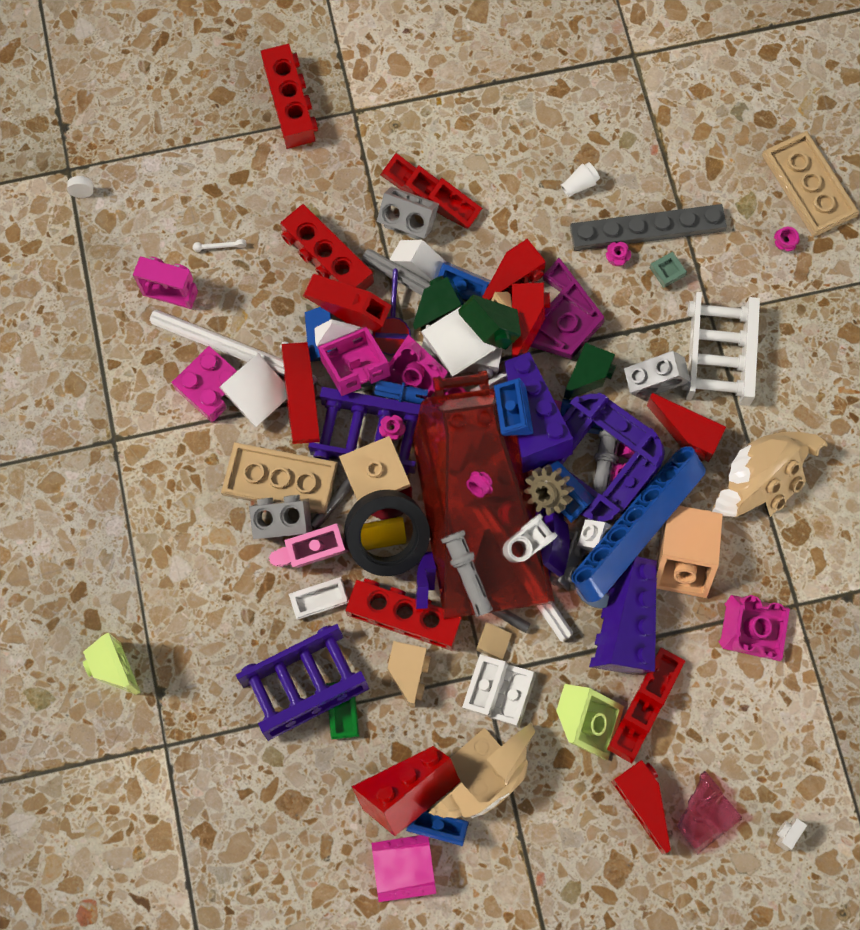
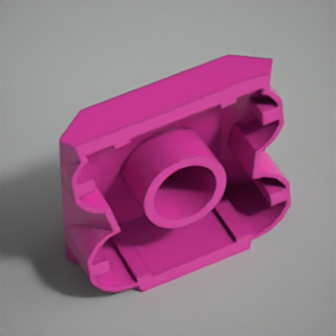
[383,334,448,403]
[718,595,790,661]
[371,835,436,902]

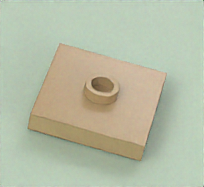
[339,436,411,501]

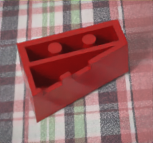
[351,746,461,836]

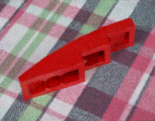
[380,153,483,229]
[281,342,320,444]
[607,647,685,763]

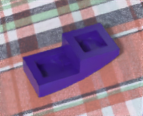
[540,513,570,577]
[416,551,436,609]

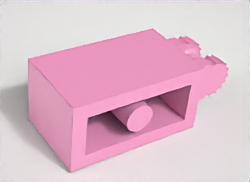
[268,523,350,568]

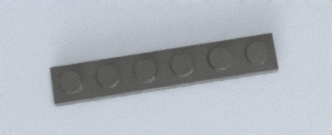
[570,204,727,251]

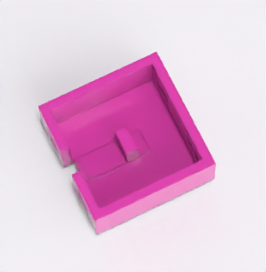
[133,256,198,309]
[318,327,391,396]
[171,346,237,423]

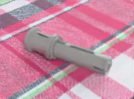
[592,431,619,495]
[441,530,493,617]

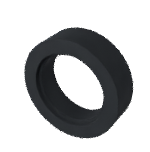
[344,490,430,576]

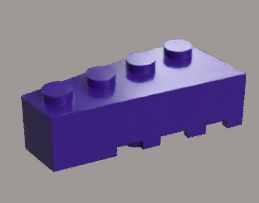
[505,352,573,474]
[589,556,657,675]

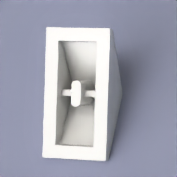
[389,240,446,282]

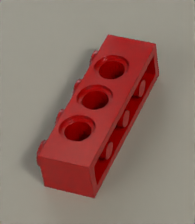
[260,44,318,149]
[280,204,374,290]
[345,578,462,651]

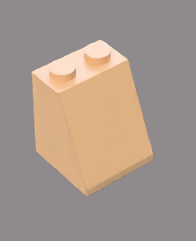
[656,505,723,598]

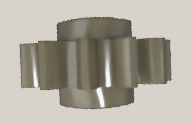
[524,465,574,516]

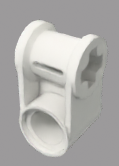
[503,514,558,563]

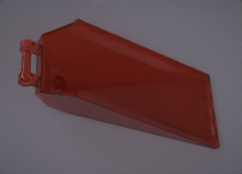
[413,370,554,619]

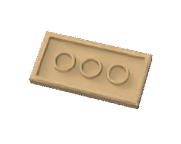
[762,131,859,237]
[221,442,339,515]

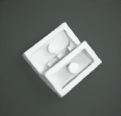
[421,307,497,377]
[219,353,287,427]
[462,654,537,728]

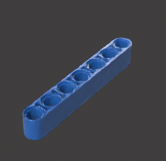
[571,447,706,602]

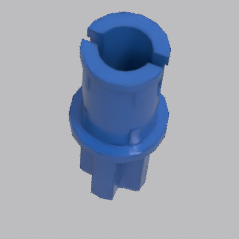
[374,380,429,405]

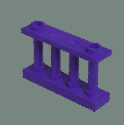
[308,387,427,475]
[236,624,369,741]

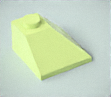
[83,633,141,695]
[556,684,624,760]

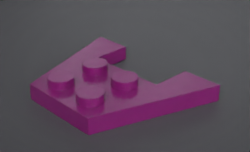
[530,258,605,359]

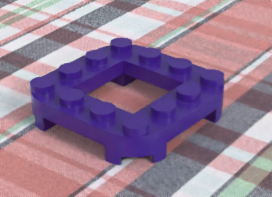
[532,392,665,524]

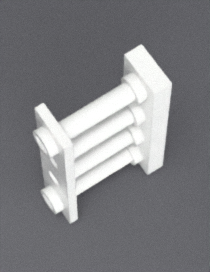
[682,292,760,406]

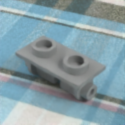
[550,531,586,591]

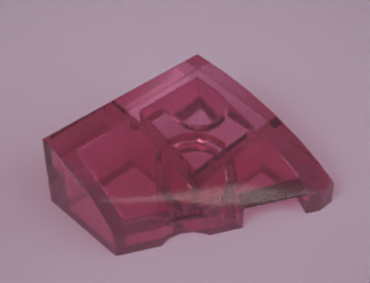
[677,771,742,855]

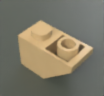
[387,641,431,707]

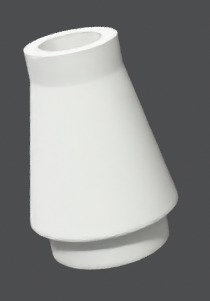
[561,162,600,197]

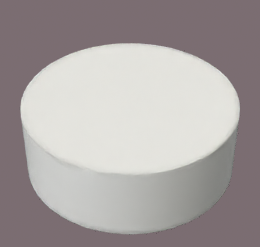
[67,176,93,198]

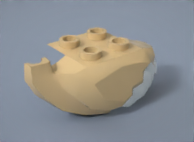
[712,432,828,517]
[428,723,535,819]

